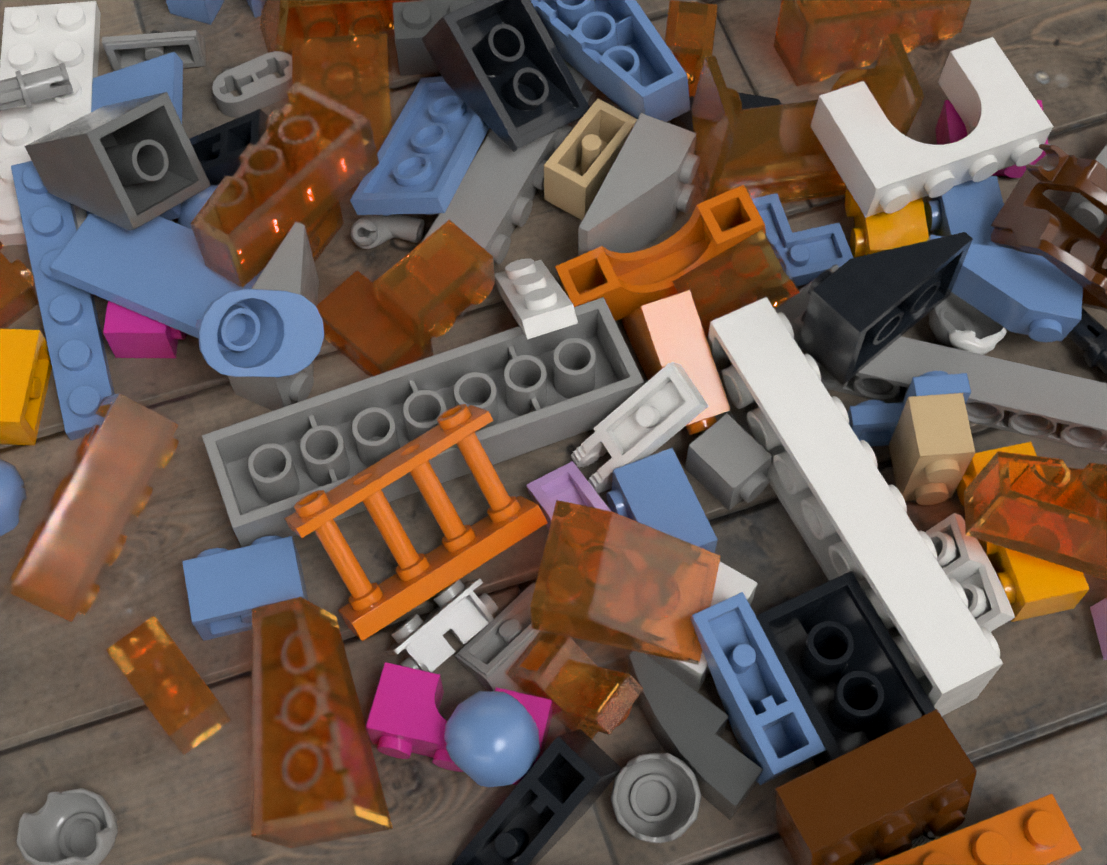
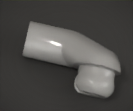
[350,214,425,249]

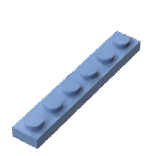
[11,161,122,440]

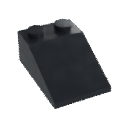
[421,0,590,152]
[798,232,973,385]

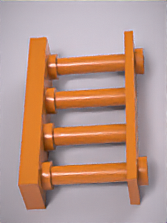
[284,404,548,641]

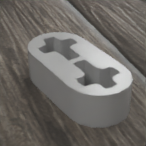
[212,51,300,117]

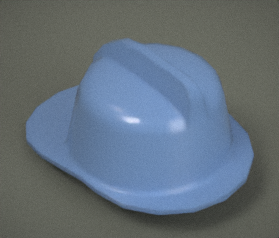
[196,289,324,377]

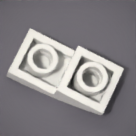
[925,513,1015,632]

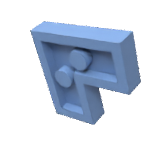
[747,193,854,295]
[848,371,971,446]

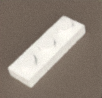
[494,259,578,340]

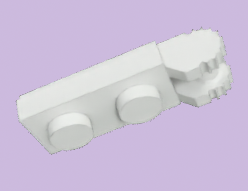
[571,362,708,494]

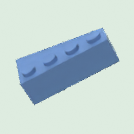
[530,0,690,122]

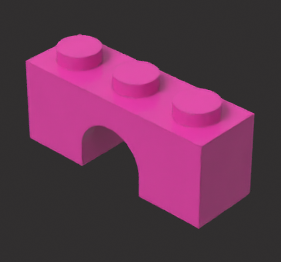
[366,662,552,785]

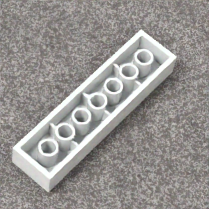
[707,297,1003,716]

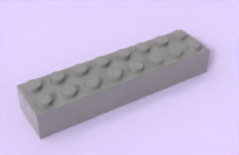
[202,297,644,547]

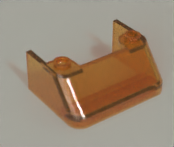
[692,33,925,203]

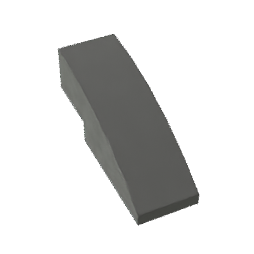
[627,647,763,820]

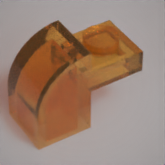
[507,631,643,739]

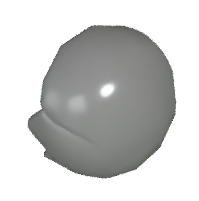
[611,753,702,843]
[16,788,118,865]

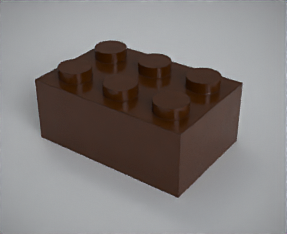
[775,709,977,865]

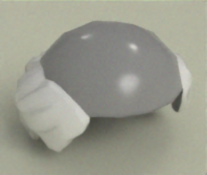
[929,292,1007,355]

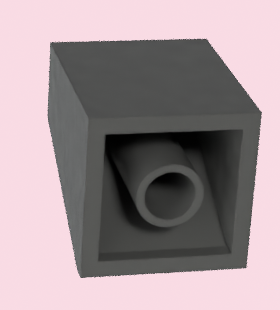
[25,92,211,230]

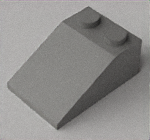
[578,113,700,256]
[228,222,319,411]

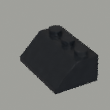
[756,571,936,768]

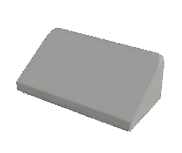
[102,30,206,71]
[455,582,579,692]

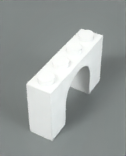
[810,37,1054,218]

